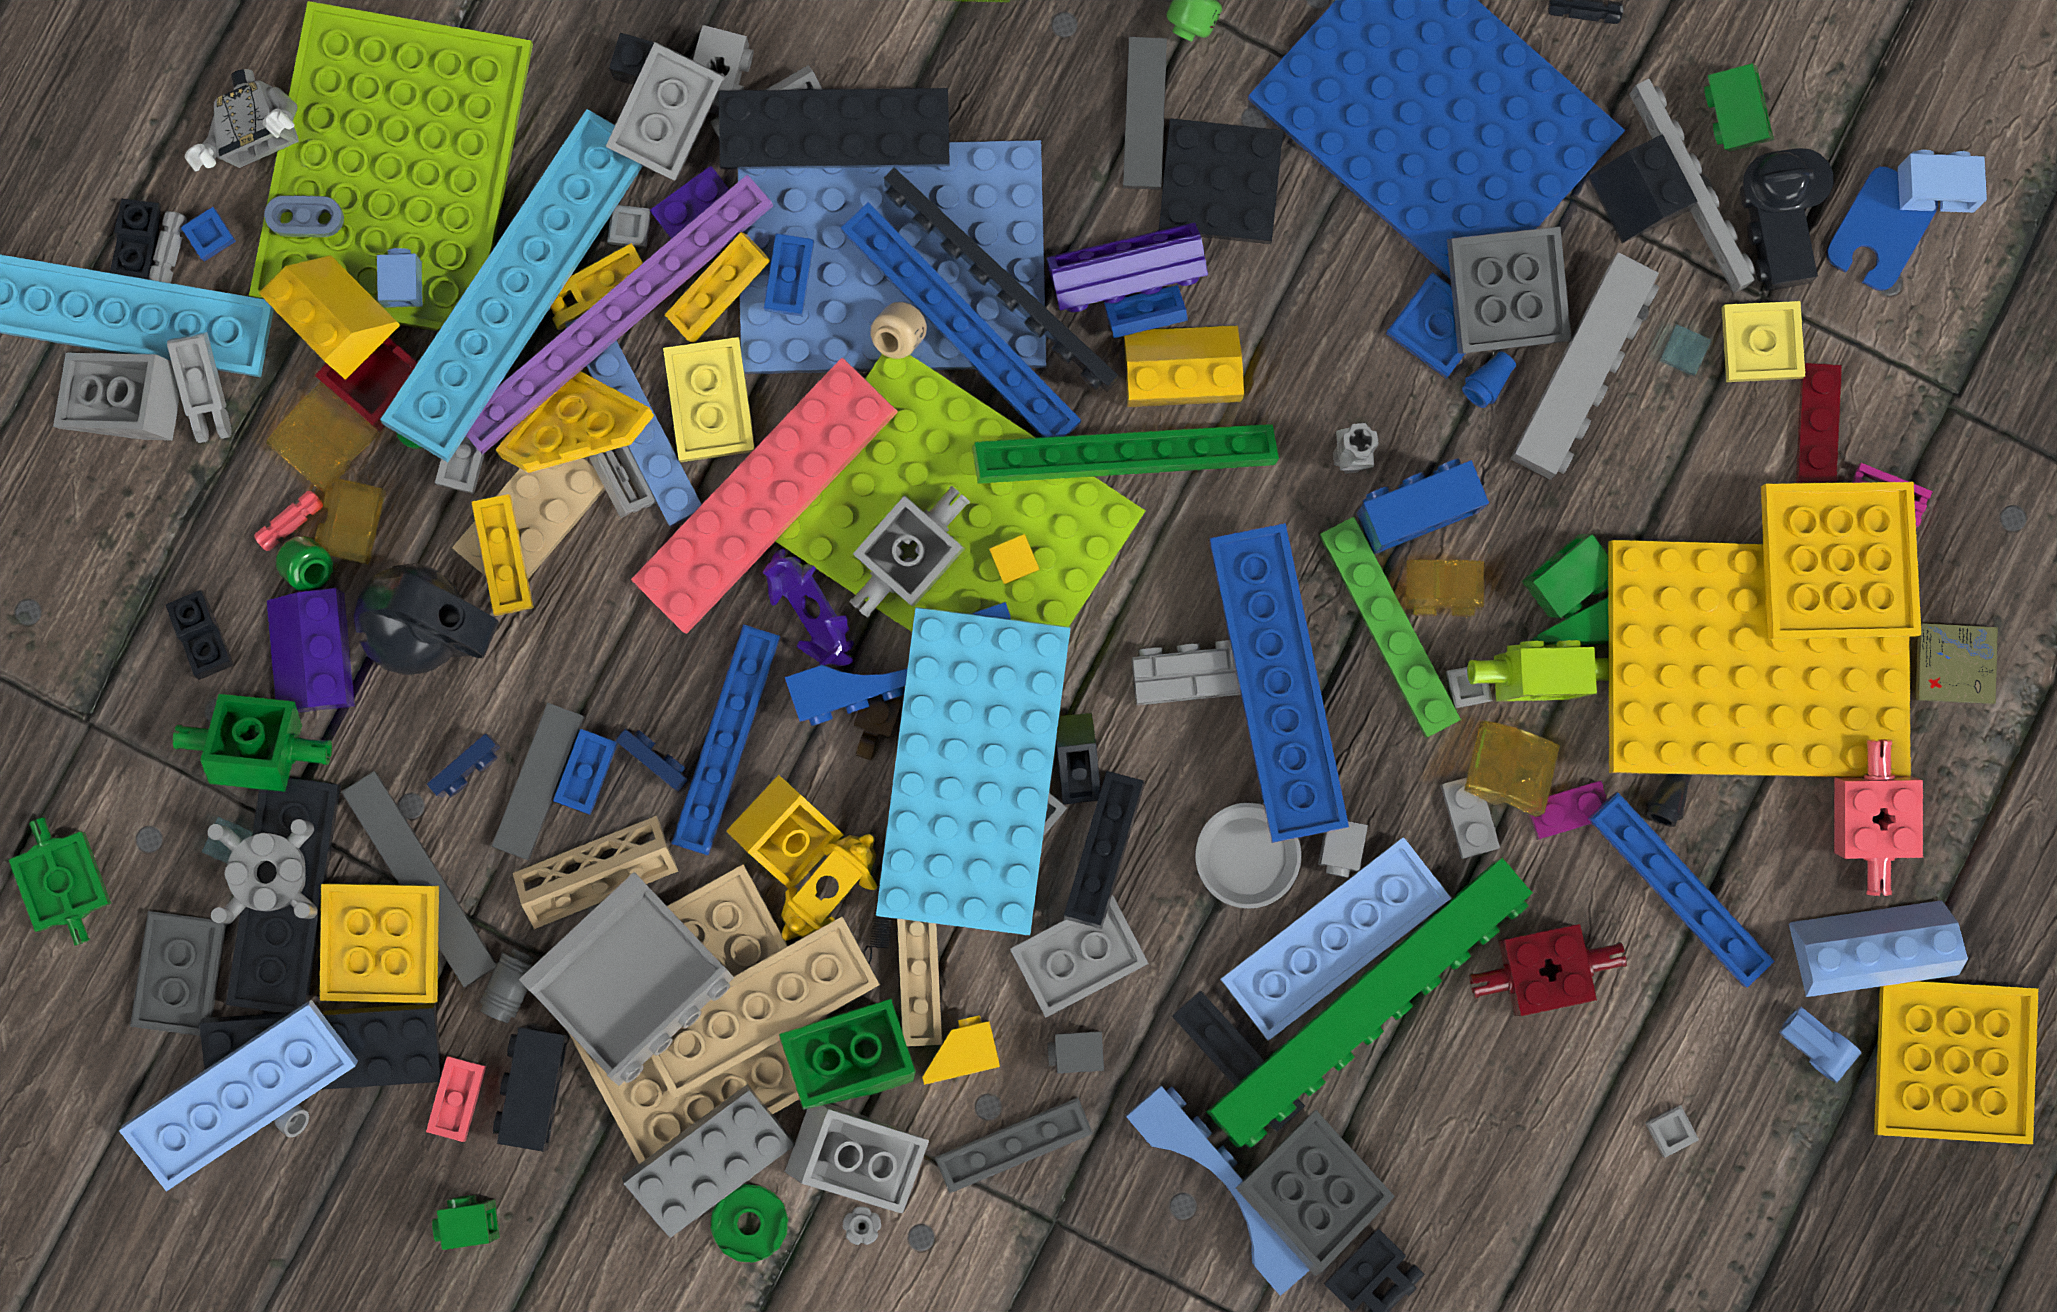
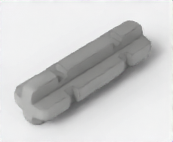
[148,211,187,283]

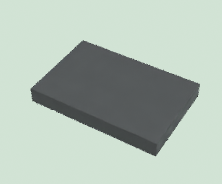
[130,911,227,1036]

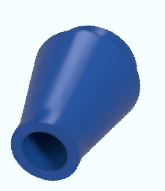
[1462,351,1516,408]

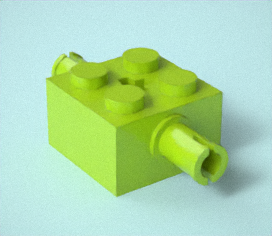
[1467,640,1609,702]

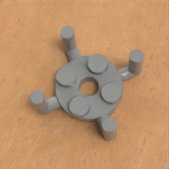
[208,819,317,924]

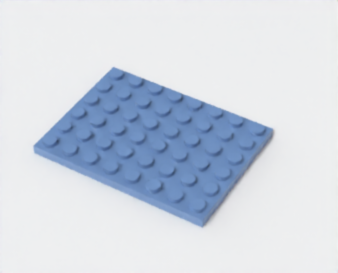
[738,140,1046,374]

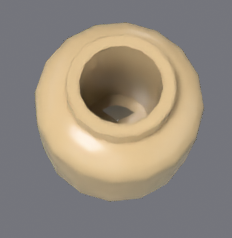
[870,302,927,359]

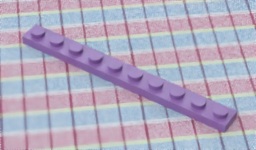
[466,175,773,455]

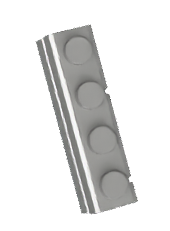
[1131,640,1241,706]

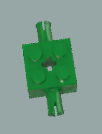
[173,694,332,792]

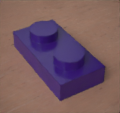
[650,166,729,239]

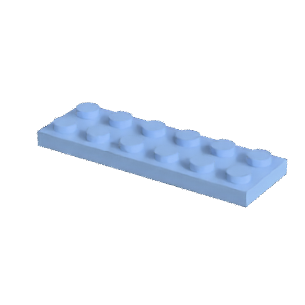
[1220,837,1451,1041]
[119,1000,358,1191]

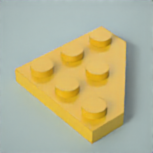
[496,371,654,473]

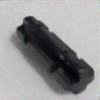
[1548,0,1623,24]

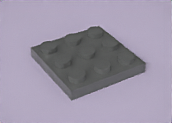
[1447,227,1571,354]
[1236,1110,1395,1276]

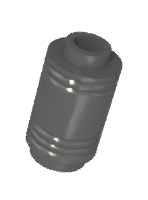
[480,948,534,1023]

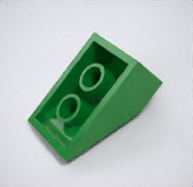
[779,999,916,1110]

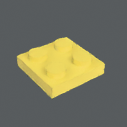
[1722,301,1805,382]

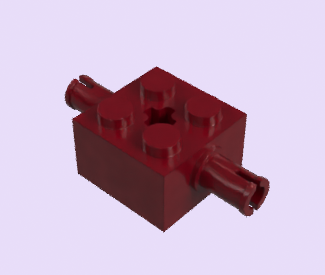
[1469,924,1627,1016]

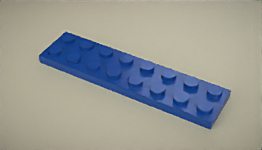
[1209,523,1349,843]

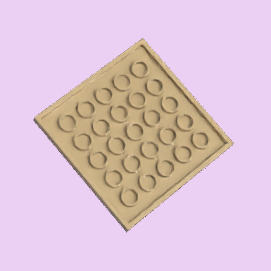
[568,865,828,1164]

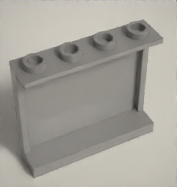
[519,872,734,1086]

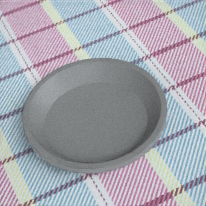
[1195,803,1301,909]

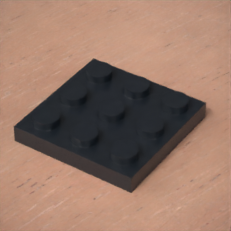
[1158,118,1283,244]

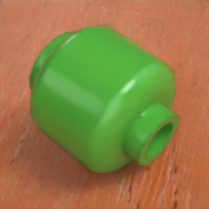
[1166,0,1222,42]

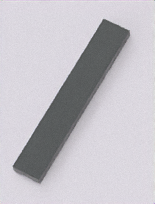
[342,771,497,987]

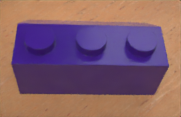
[267,588,355,713]

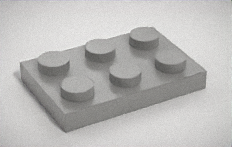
[606,42,725,181]
[1010,895,1149,1018]

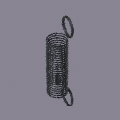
[863,865,893,964]

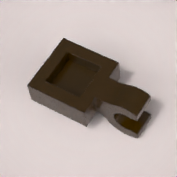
[854,694,902,761]

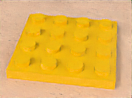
[1761,482,1921,640]
[1874,981,2038,1144]

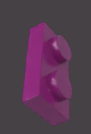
[1526,781,1607,840]

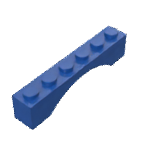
[785,602,1011,726]

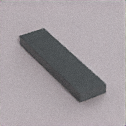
[1123,37,1167,190]
[492,702,585,860]
[935,1098,1093,1194]

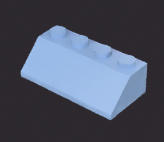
[1789,900,1968,997]

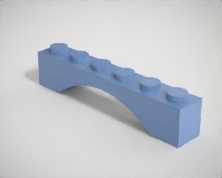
[1125,1085,1309,1296]

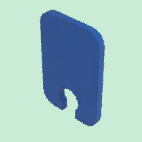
[1826,167,1938,291]

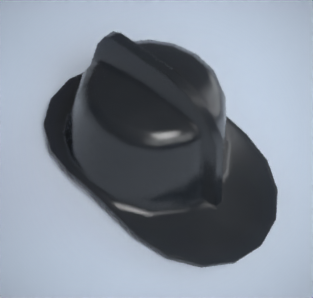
[1743,148,1833,212]

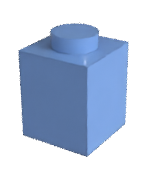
[377,248,422,308]

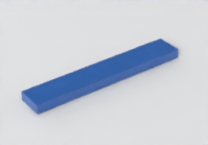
[671,624,781,856]
[1588,792,1775,988]

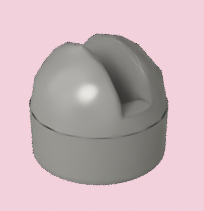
[274,1105,309,1137]

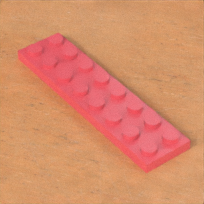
[631,358,898,634]

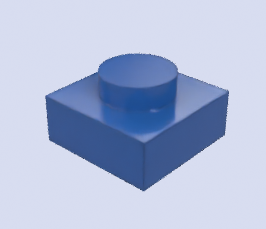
[181,207,236,262]

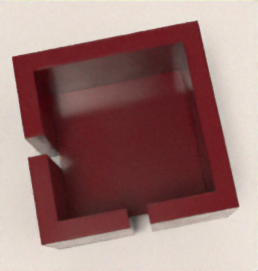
[315,337,418,432]

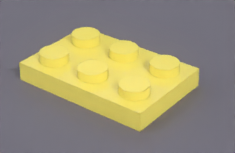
[663,337,755,462]

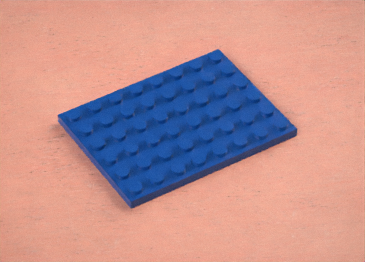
[1248,0,1625,279]

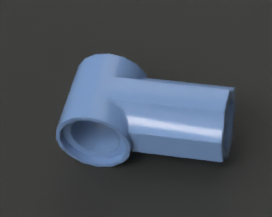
[1779,1007,1861,1083]

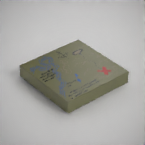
[1916,623,1998,705]

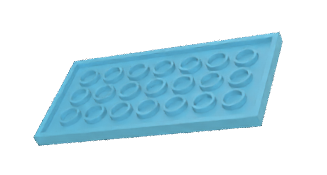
[876,607,1071,935]

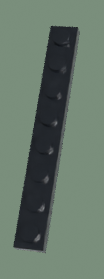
[883,167,1118,392]

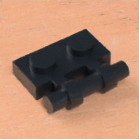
[1323,1228,1425,1312]

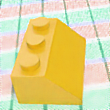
[259,255,400,380]
[1124,326,1244,407]

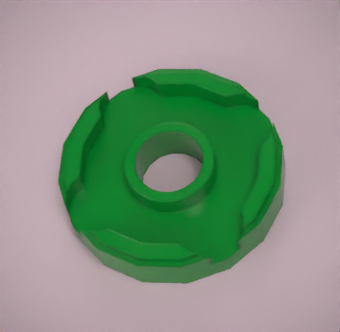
[710,1184,789,1263]

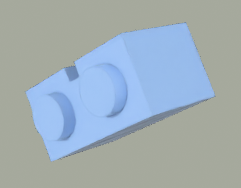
[1898,150,1987,213]

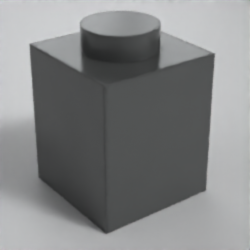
[1048,1031,1104,1074]

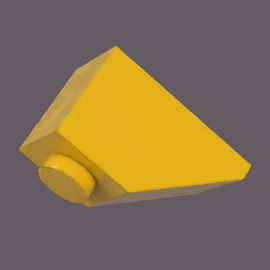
[922,1015,1000,1085]

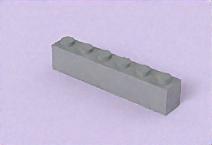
[1510,252,1659,480]

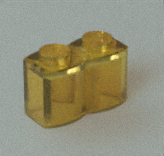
[315,478,386,565]
[1405,560,1484,617]

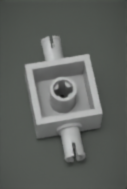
[849,485,970,618]

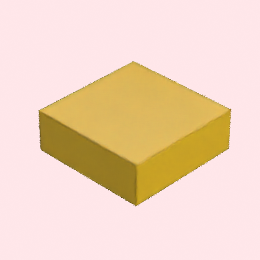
[989,534,1040,585]

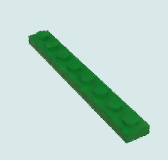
[972,424,1279,484]

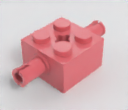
[1834,739,1923,896]

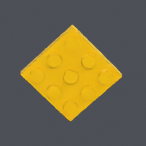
[320,883,439,1003]

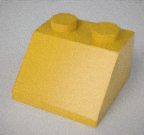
[726,775,844,889]

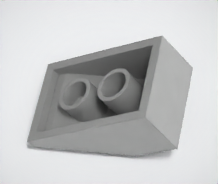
[53,353,180,441]
[785,1104,929,1214]

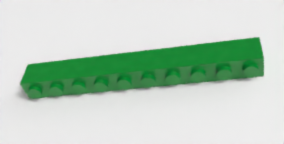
[1206,858,1533,1148]

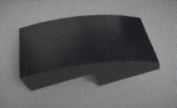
[110,198,161,280]
[165,590,234,680]

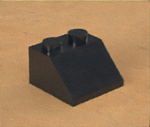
[1588,134,1698,244]

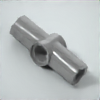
[1333,423,1378,474]

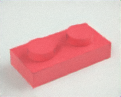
[426,1056,486,1142]

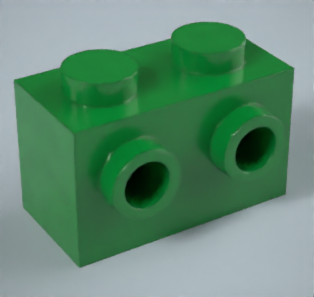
[1704,63,1774,152]
[1522,534,1608,619]
[432,1195,500,1250]

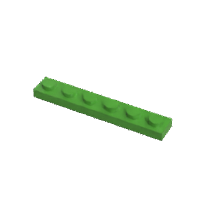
[1319,517,1461,738]

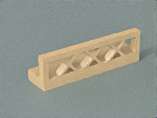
[513,816,678,929]

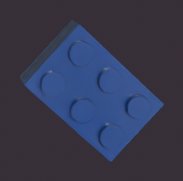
[1356,458,1489,555]

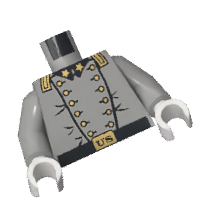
[185,69,299,171]

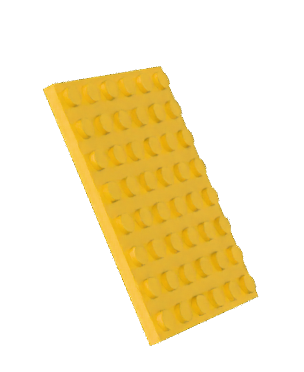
[1608,540,1911,777]

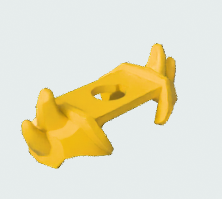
[781,834,877,941]

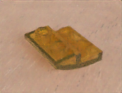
[266,382,378,493]
[1464,720,1560,817]

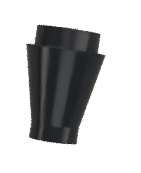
[1646,774,1692,827]

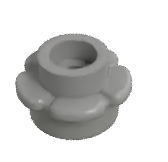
[843,1206,881,1245]

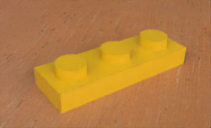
[665,232,771,343]
[472,494,534,616]

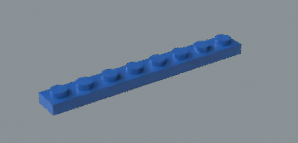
[841,202,1081,438]

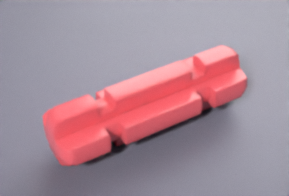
[254,490,323,551]

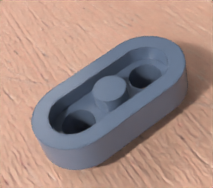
[264,196,344,237]

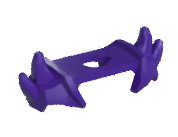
[763,548,854,666]

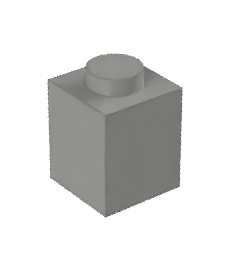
[1318,821,1368,878]

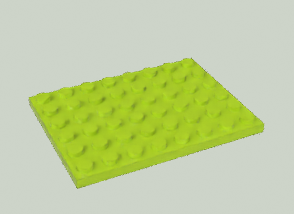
[249,1,533,331]
[776,354,1146,632]

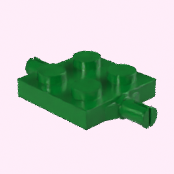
[9,817,112,946]

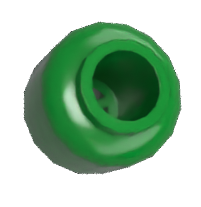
[276,536,333,592]

